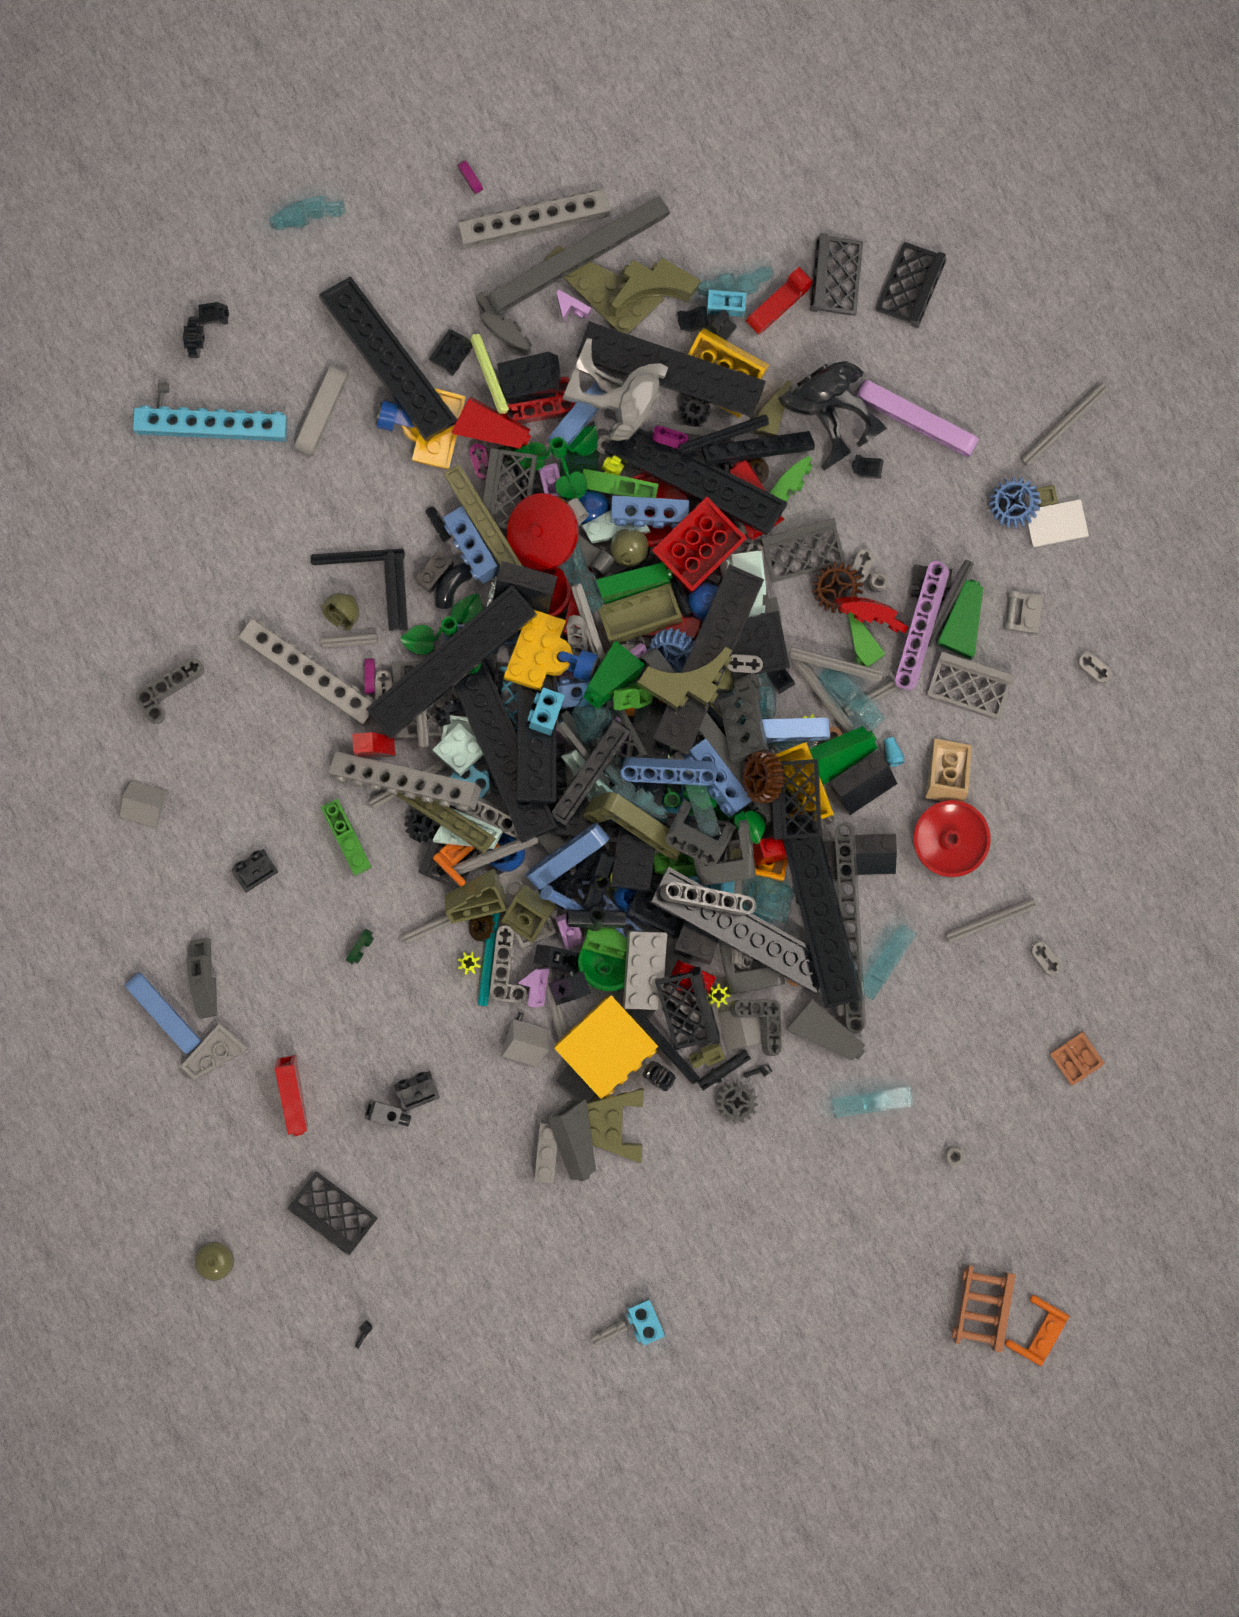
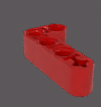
[745,267,813,335]
[504,376,575,424]

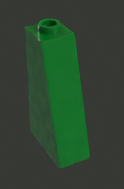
[596,563,673,604]
[936,579,984,660]
[583,641,645,709]
[809,726,878,786]

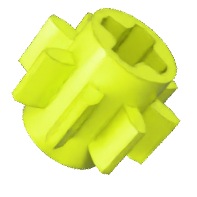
[601,455,625,476]
[458,952,481,975]
[709,984,731,1008]

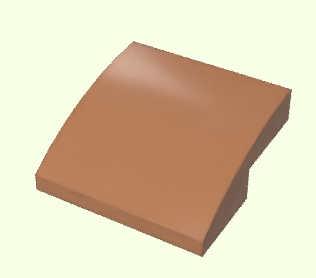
[1050,1031,1105,1086]

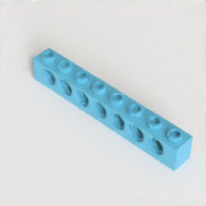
[133,405,288,442]

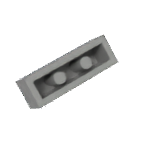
[534,1123,558,1184]

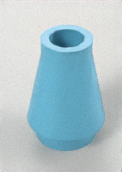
[883,737,905,767]

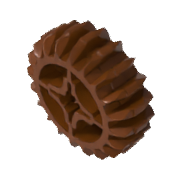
[812,562,864,614]
[741,751,785,804]

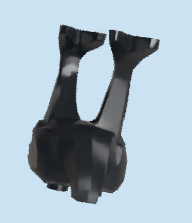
[778,361,887,471]

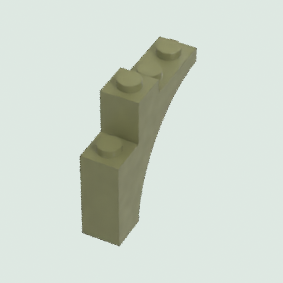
[608,257,701,317]
[637,647,733,710]

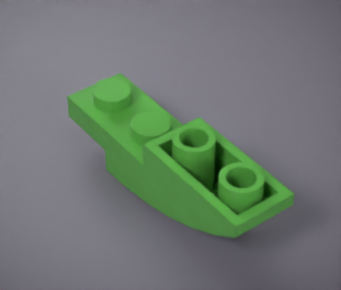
[770,456,813,502]
[583,469,658,498]
[613,682,654,710]
[321,798,372,876]

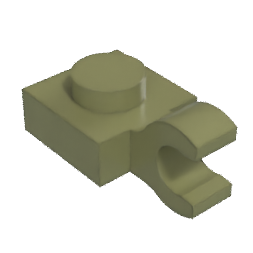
[688,1043,725,1069]

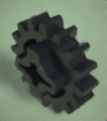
[183,316,205,358]
[404,809,441,843]

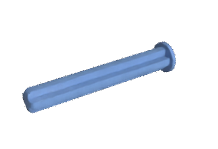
[540,885,598,920]

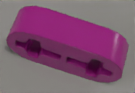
[457,160,484,195]
[652,426,689,449]
[469,444,489,480]
[365,658,376,694]

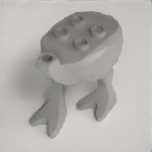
[562,338,668,441]

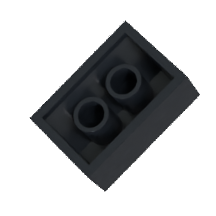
[493,561,558,614]
[829,750,898,815]
[841,834,897,875]

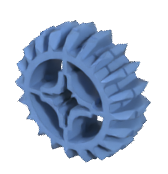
[989,477,1041,529]
[649,628,695,673]

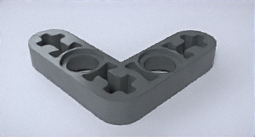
[729,1000,782,1056]

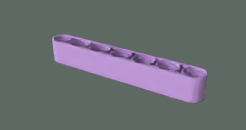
[855,380,979,457]
[895,561,949,691]

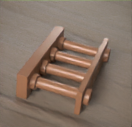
[951,1265,1016,1352]

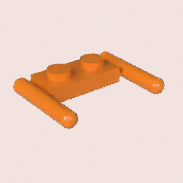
[433,843,500,886]
[1005,1295,1070,1366]

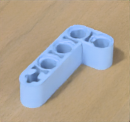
[762,718,830,745]

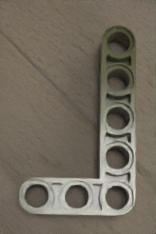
[583,792,681,859]

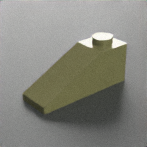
[754,380,791,437]

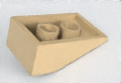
[926,738,972,802]

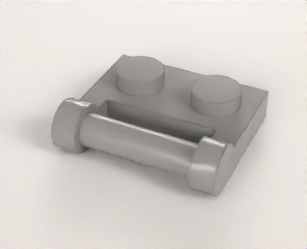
[1004,591,1043,634]

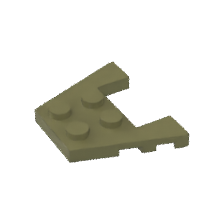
[587,1088,644,1163]

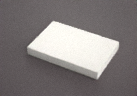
[1026,499,1089,548]

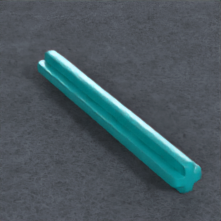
[478,913,500,1006]

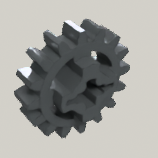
[716,1082,758,1124]

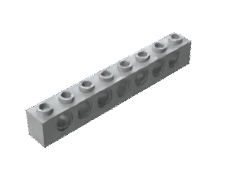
[458,188,610,249]
[238,619,375,727]
[329,751,481,812]

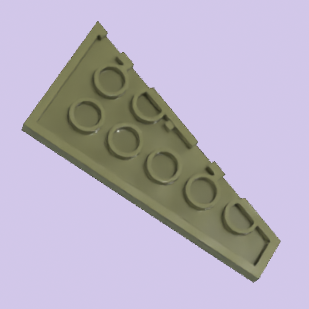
[545,246,664,335]

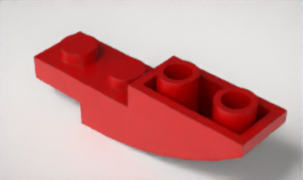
[834,597,909,633]

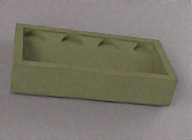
[597,583,683,646]

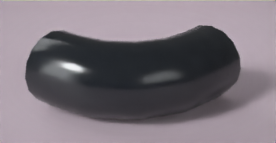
[435,562,472,609]

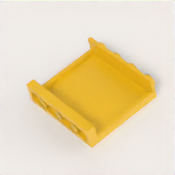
[553,994,658,1099]

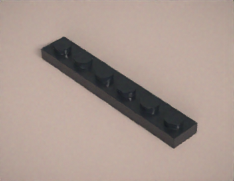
[701,431,815,466]
[551,719,630,826]

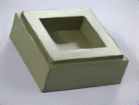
[1035,485,1058,507]

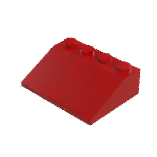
[652,497,747,592]

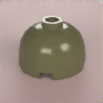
[610,529,649,567]
[321,593,360,631]
[195,1242,234,1281]

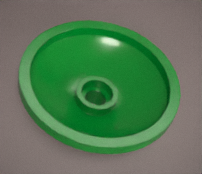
[577,948,626,991]

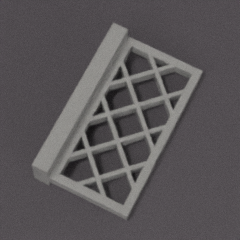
[927,651,1015,719]

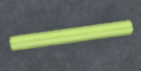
[470,334,509,414]

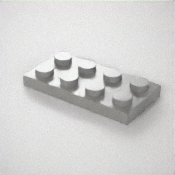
[497,863,557,949]
[623,931,667,1010]

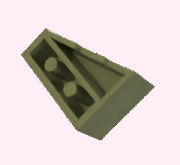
[445,869,507,924]

